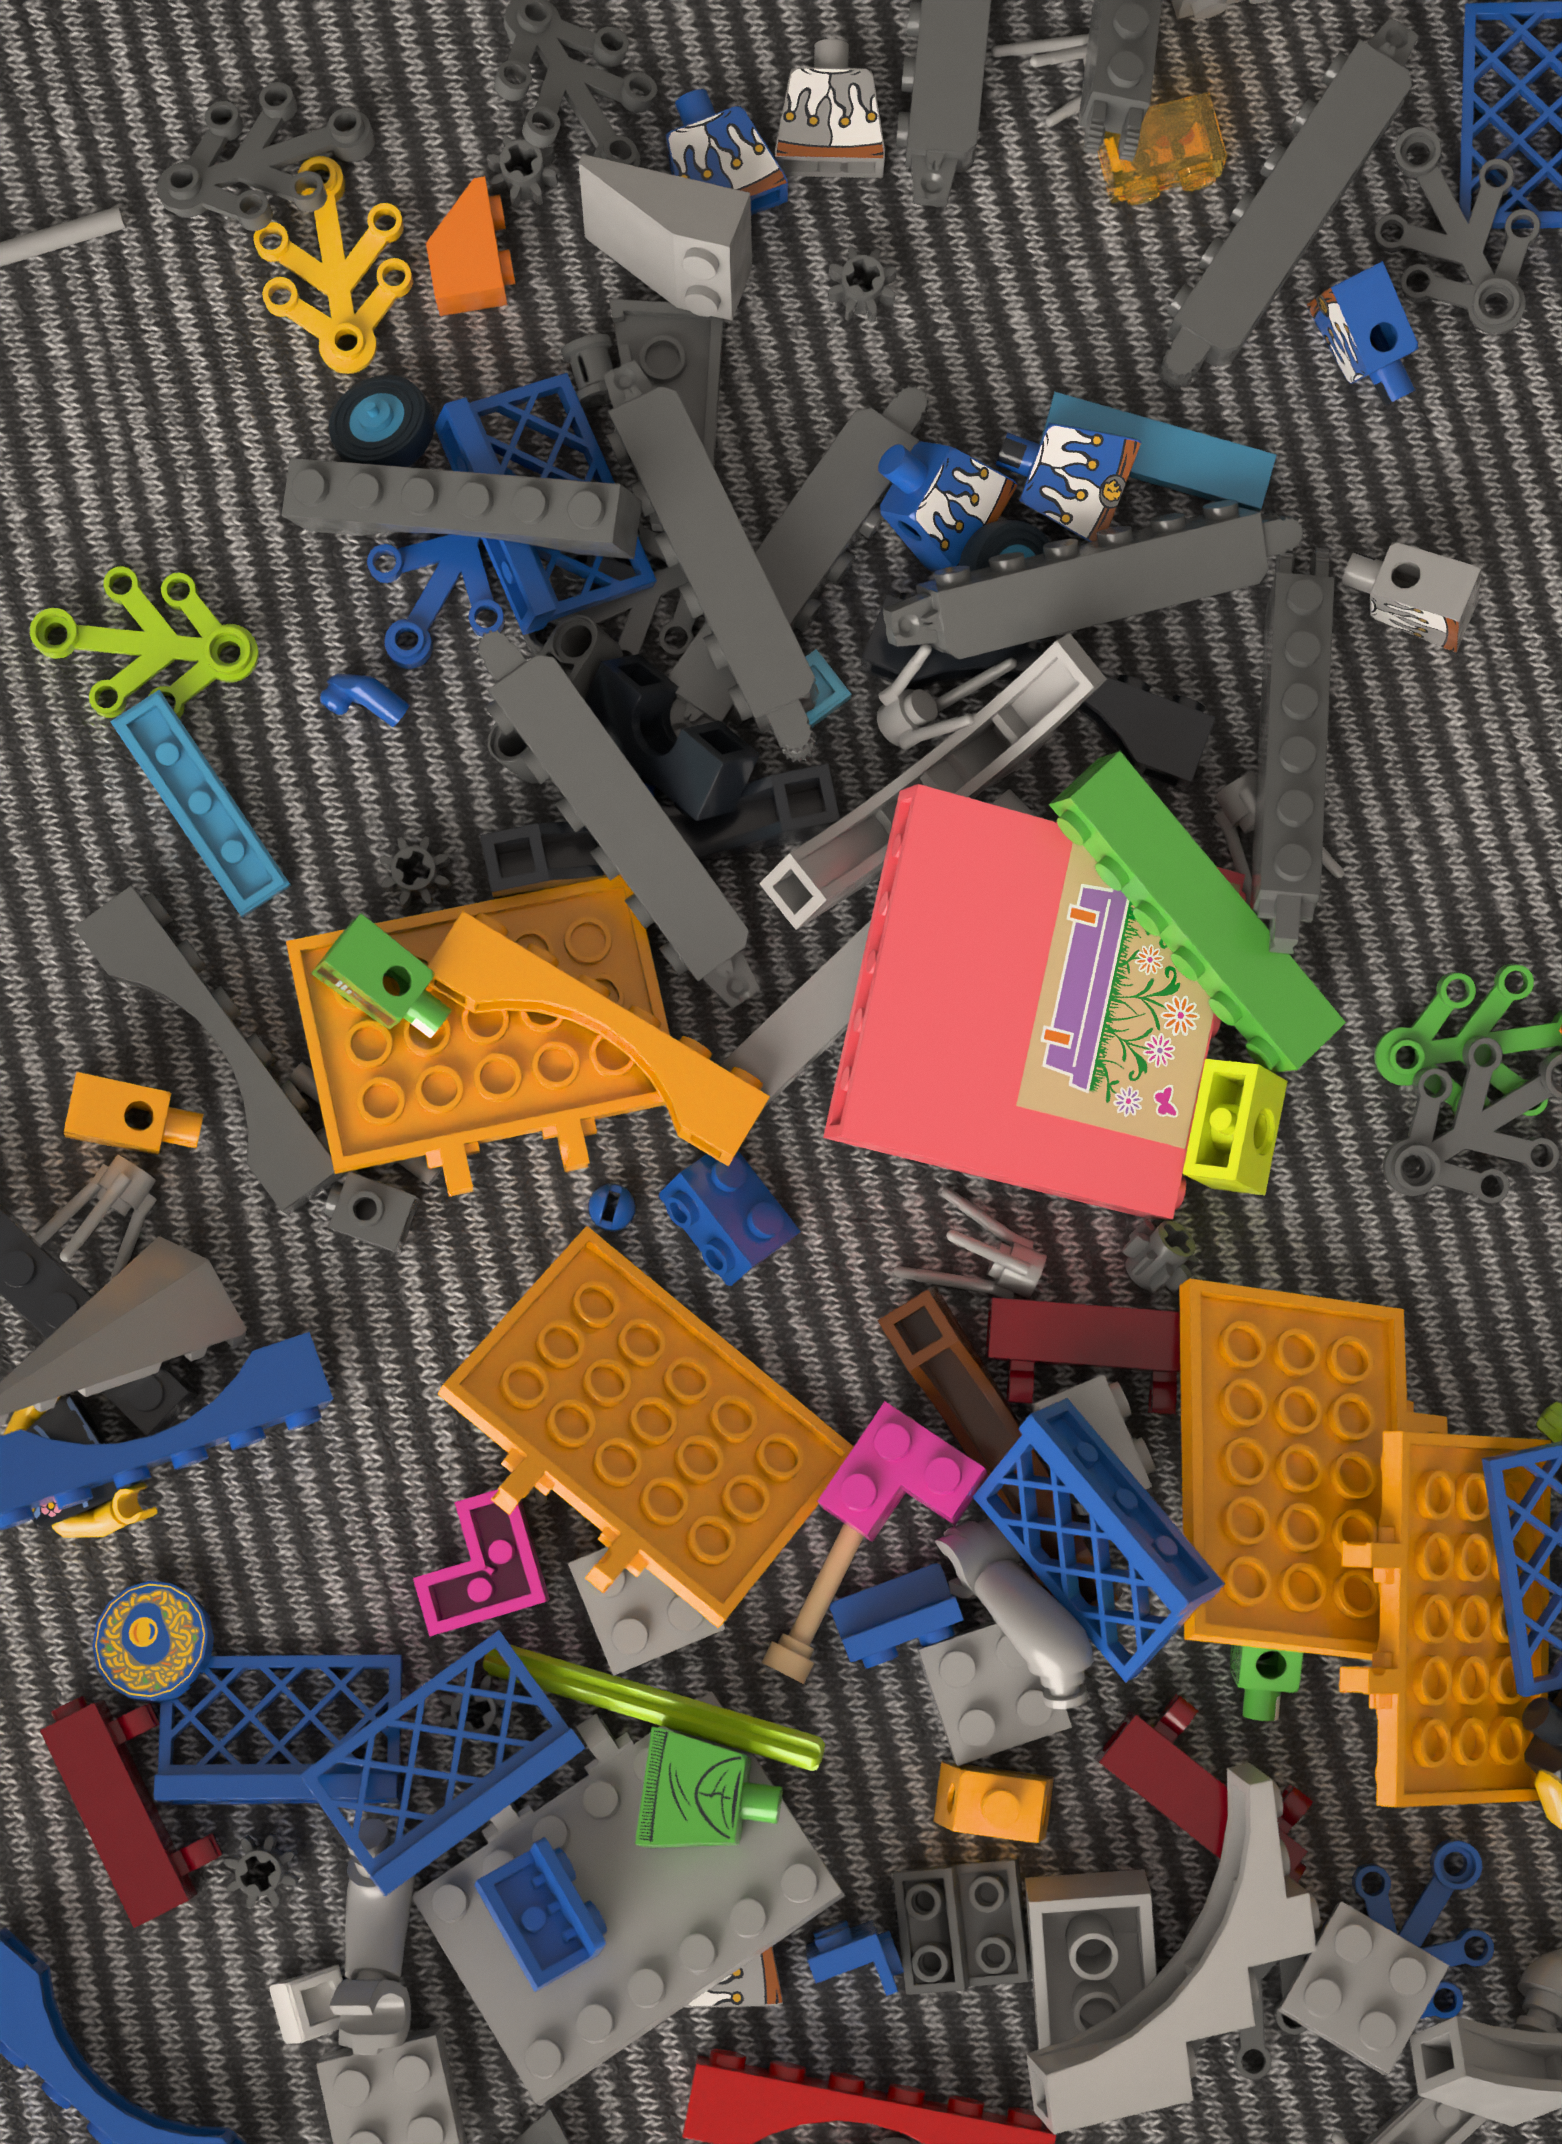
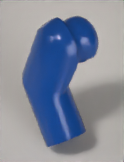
[320,673,409,727]

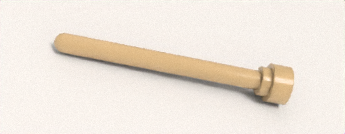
[761,1416,915,1684]

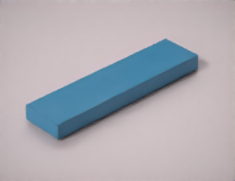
[1040,392,1277,512]
[110,690,291,918]

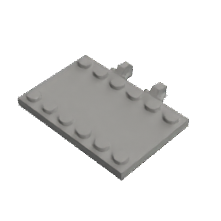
[412,1691,846,2106]

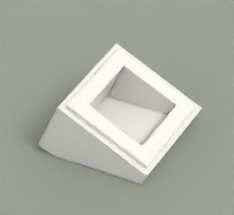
[269,1965,343,2044]

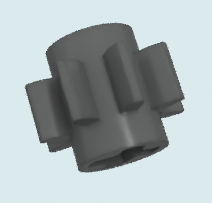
[487,135,558,209]
[828,247,897,322]
[380,836,452,909]
[1122,1219,1199,1293]
[439,1674,511,1747]
[224,1832,300,1909]

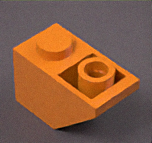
[426,176,515,316]

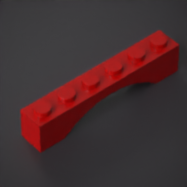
[682,2049,1056,2144]

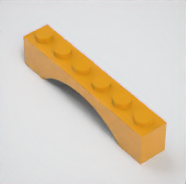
[427,911,770,1167]

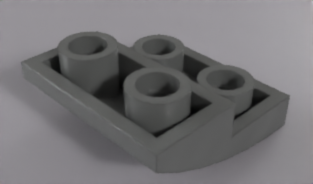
[893,1857,1032,1995]

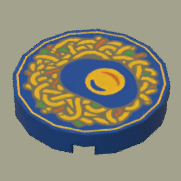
[92,1581,214,1703]

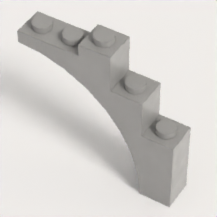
[759,633,1107,930]
[1027,1763,1320,2134]
[1410,2016,1562,2127]

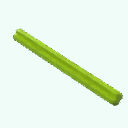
[483,1644,825,1771]

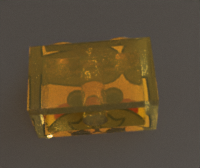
[1097,92,1227,205]

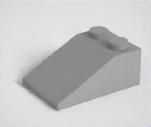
[579,154,752,321]
[1025,1869,1157,2050]

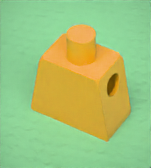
[64,1072,204,1155]
[933,1761,1054,1843]

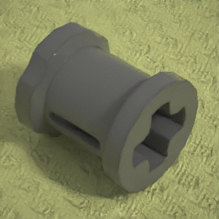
[561,334,614,408]

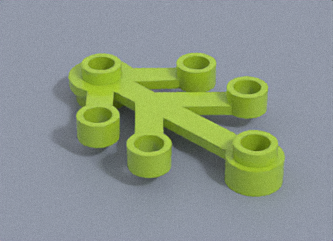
[30,566,259,719]

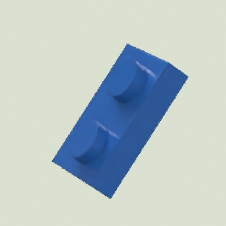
[659,1151,801,1286]
[829,1563,964,1669]
[474,1837,607,1992]
[805,1920,904,1996]

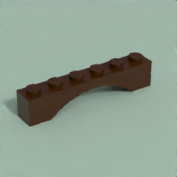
[877,1286,1123,1606]

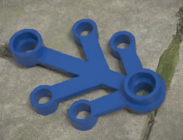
[367,467,516,669]
[1321,1839,1494,2019]

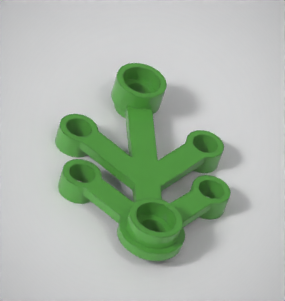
[1374,964,1562,1116]

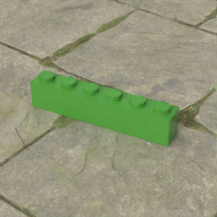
[1049,751,1346,1072]

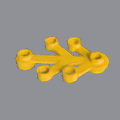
[254,156,413,374]

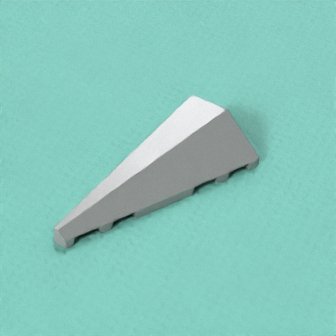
[0,1236,247,1426]

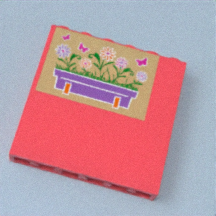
[823,784,1246,1219]

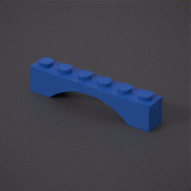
[0,1332,333,1530]
[0,1927,247,2144]

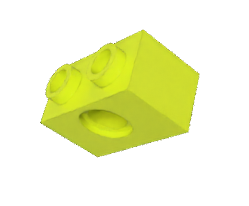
[1182,1059,1288,1196]

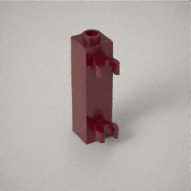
[985,1298,1181,1415]
[1094,1694,1313,1882]
[40,1696,223,1928]

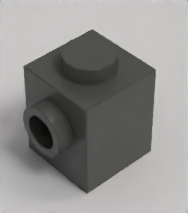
[324,1172,421,1255]

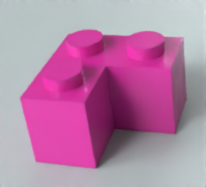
[817,1401,988,1542]
[413,1489,550,1637]

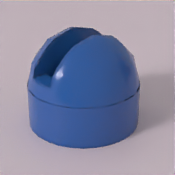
[588,1184,636,1232]

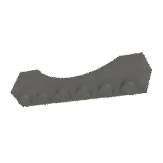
[281,458,642,559]
[74,886,346,1215]

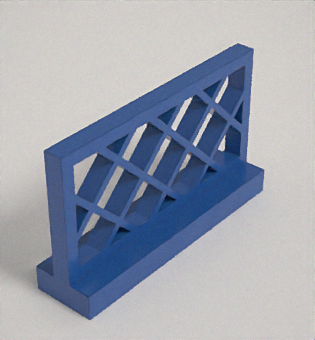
[1459,1,1562,229]
[434,373,657,635]
[973,1398,1225,1682]
[1482,1441,1562,1697]
[299,1630,585,1896]
[154,1655,403,1805]

